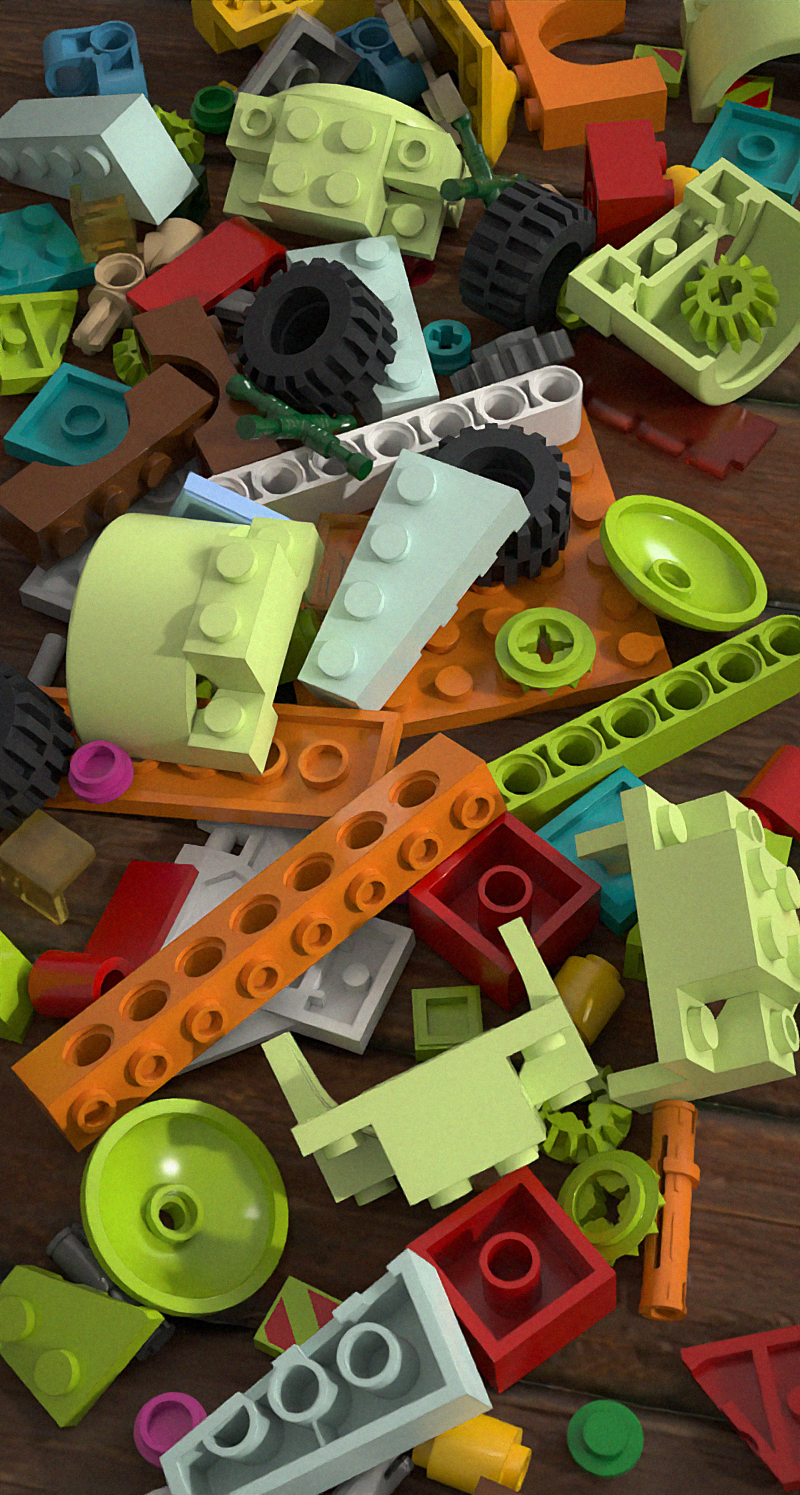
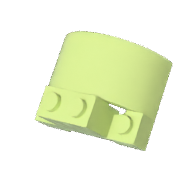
[680,0,800,123]
[565,157,800,406]
[66,513,325,775]

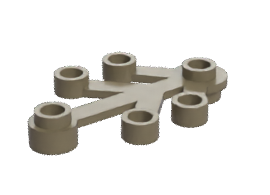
[381,0,468,145]

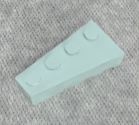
[0,93,199,225]
[297,448,530,711]
[159,1248,493,1495]

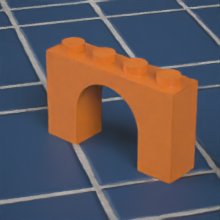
[488,0,668,151]

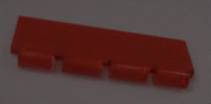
[556,333,778,481]

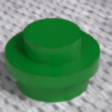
[190,86,236,134]
[567,1400,644,1479]

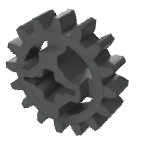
[449,326,575,396]

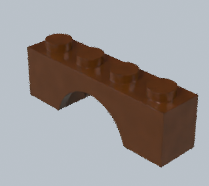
[132,296,289,479]
[0,363,216,571]

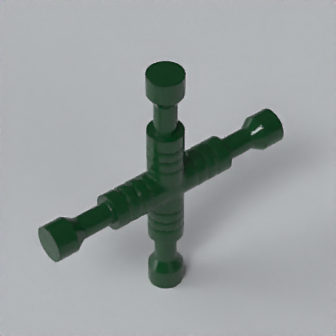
[440,106,531,211]
[225,374,373,481]

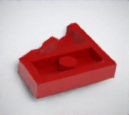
[680,1325,800,1492]

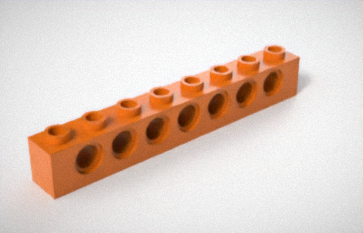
[11,733,508,1153]

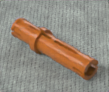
[638,1099,700,1322]

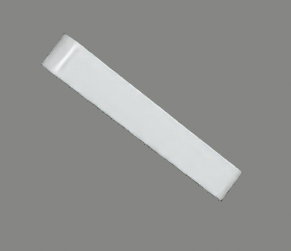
[208,365,583,527]

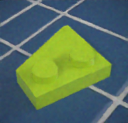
[0,290,79,396]
[0,1265,165,1427]

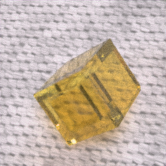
[69,184,139,264]
[0,808,96,926]

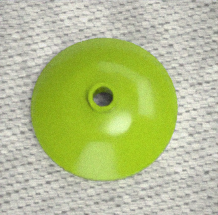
[599,495,767,632]
[80,1098,288,1317]

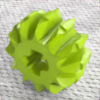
[681,254,780,355]

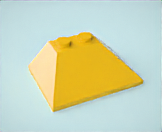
[393,0,521,170]

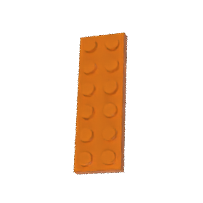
[37,686,403,830]

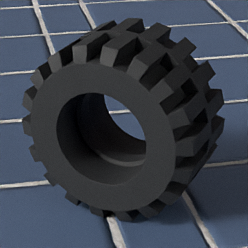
[459,180,596,335]
[236,258,398,419]
[426,423,572,587]
[0,662,75,835]

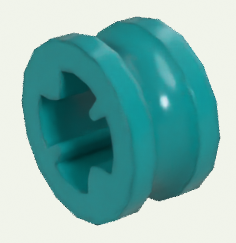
[422,319,471,375]

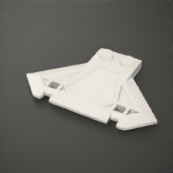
[161,820,416,1077]

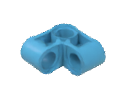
[335,17,430,106]
[42,21,150,104]

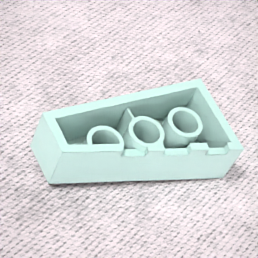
[286,234,440,425]

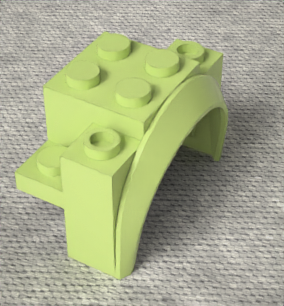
[223,83,472,261]
[574,785,800,1114]
[261,917,599,1209]

